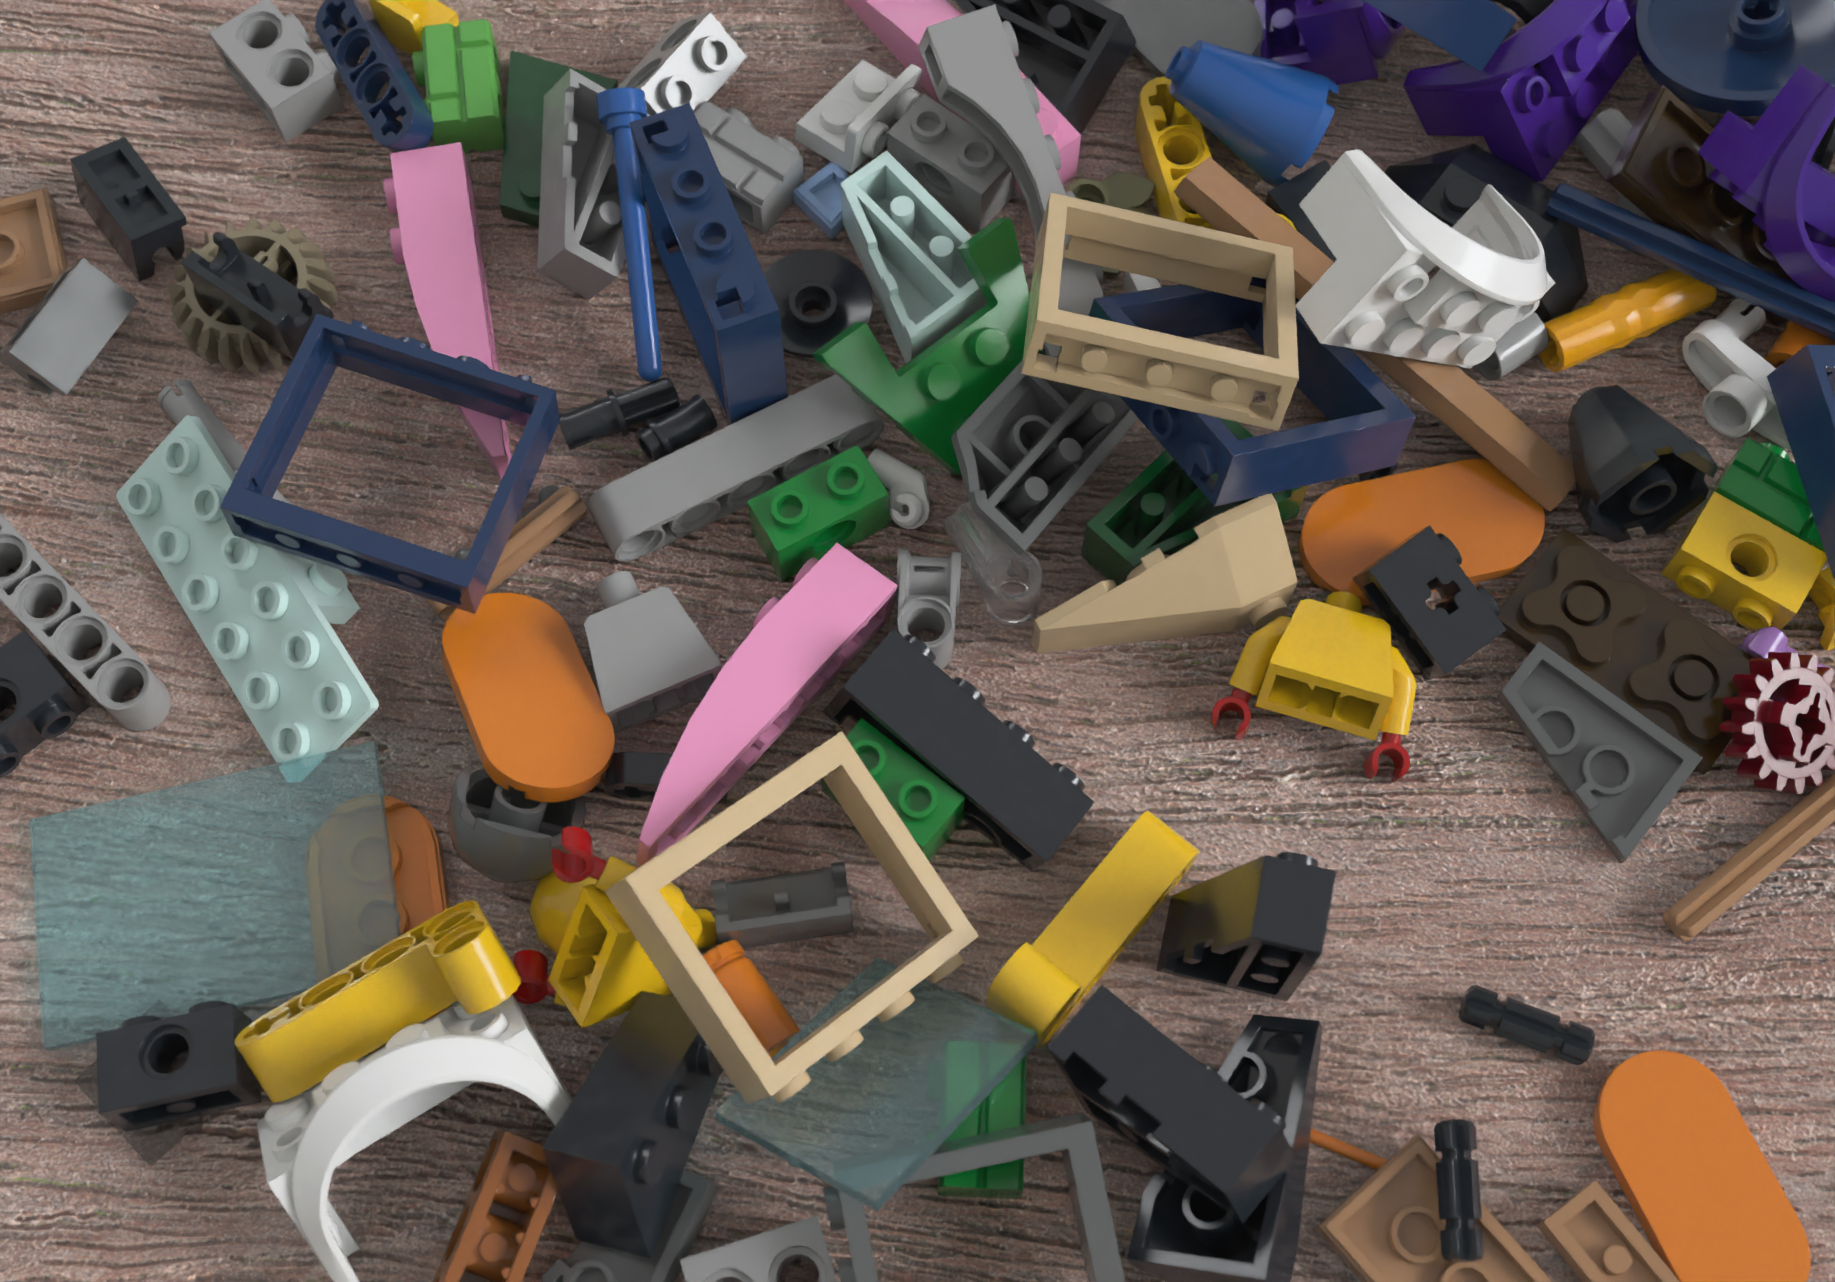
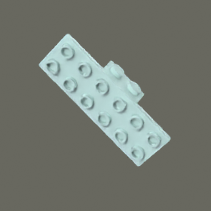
[116,415,379,784]

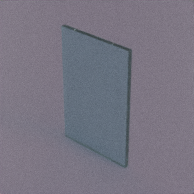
[30,741,401,1051]

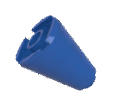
[1165,40,1339,188]

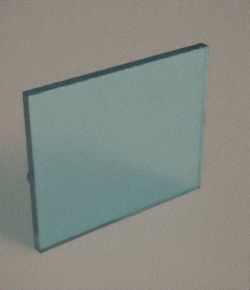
[715,957,1039,1211]

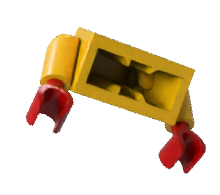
[1211,591,1417,783]
[512,826,717,1028]

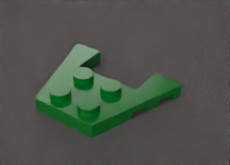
[813,218,1042,475]

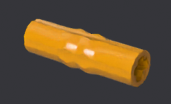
[1538,269,1716,373]

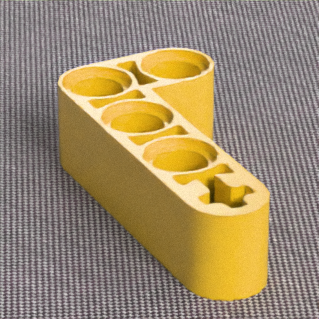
[1134,77,1296,230]
[986,810,1200,1049]
[234,900,521,1102]

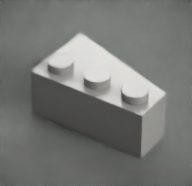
[537,68,651,300]

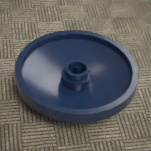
[1636,0,1835,116]

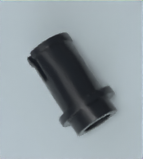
[635,394,718,462]

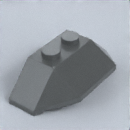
[951,356,1139,556]

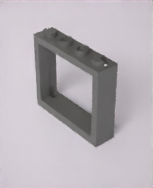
[823,1112,1125,1282]

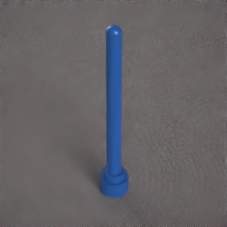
[596,87,662,382]

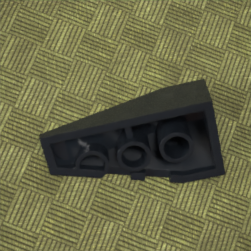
[1126,1014,1322,1282]

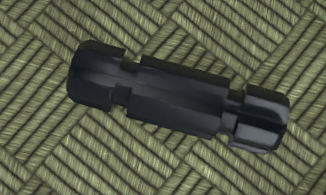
[1459,985,1595,1065]
[1434,1119,1484,1262]

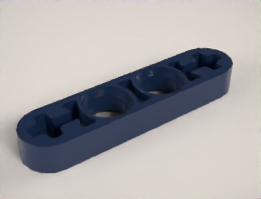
[315,0,434,153]

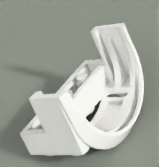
[1295,149,1555,368]
[256,995,572,1282]

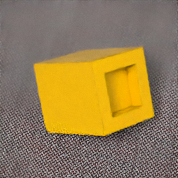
[369,0,460,56]

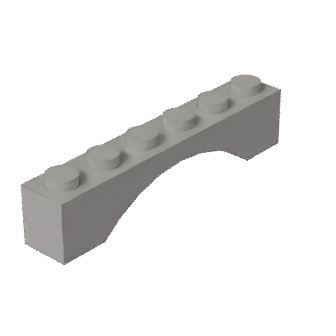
[919,4,1104,356]

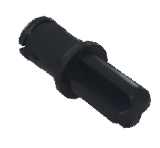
[559,378,680,451]

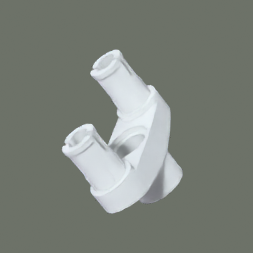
[1682,298,1791,450]

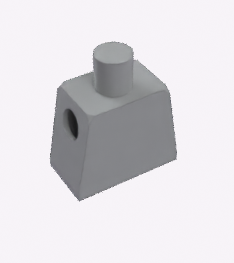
[584,571,722,735]

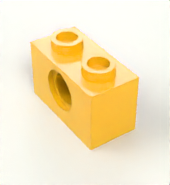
[1661,491,1827,631]

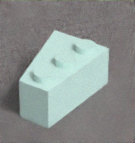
[841,150,987,364]

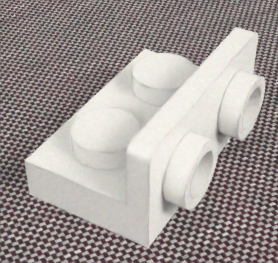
[795,60,923,173]

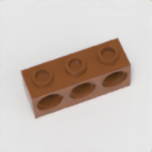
[432,1131,558,1282]

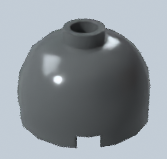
[448,763,587,883]

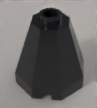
[1568,384,1718,543]

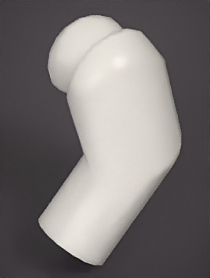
[867,448,931,529]

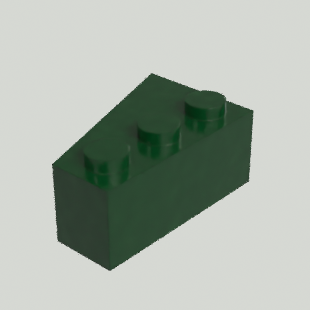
[1081,418,1309,586]

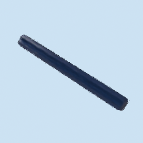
[1546,183,1835,341]

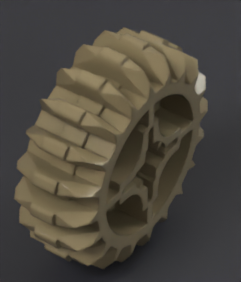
[168,216,338,376]

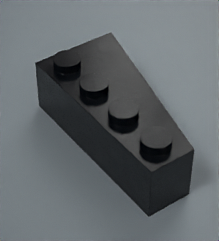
[822,628,1095,870]

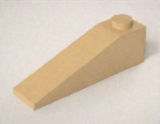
[1031,494,1298,654]

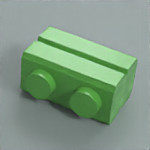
[412,19,505,154]

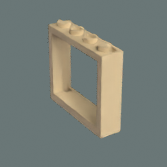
[1021,192,1299,431]
[605,731,979,1104]

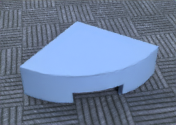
[793,162,848,239]

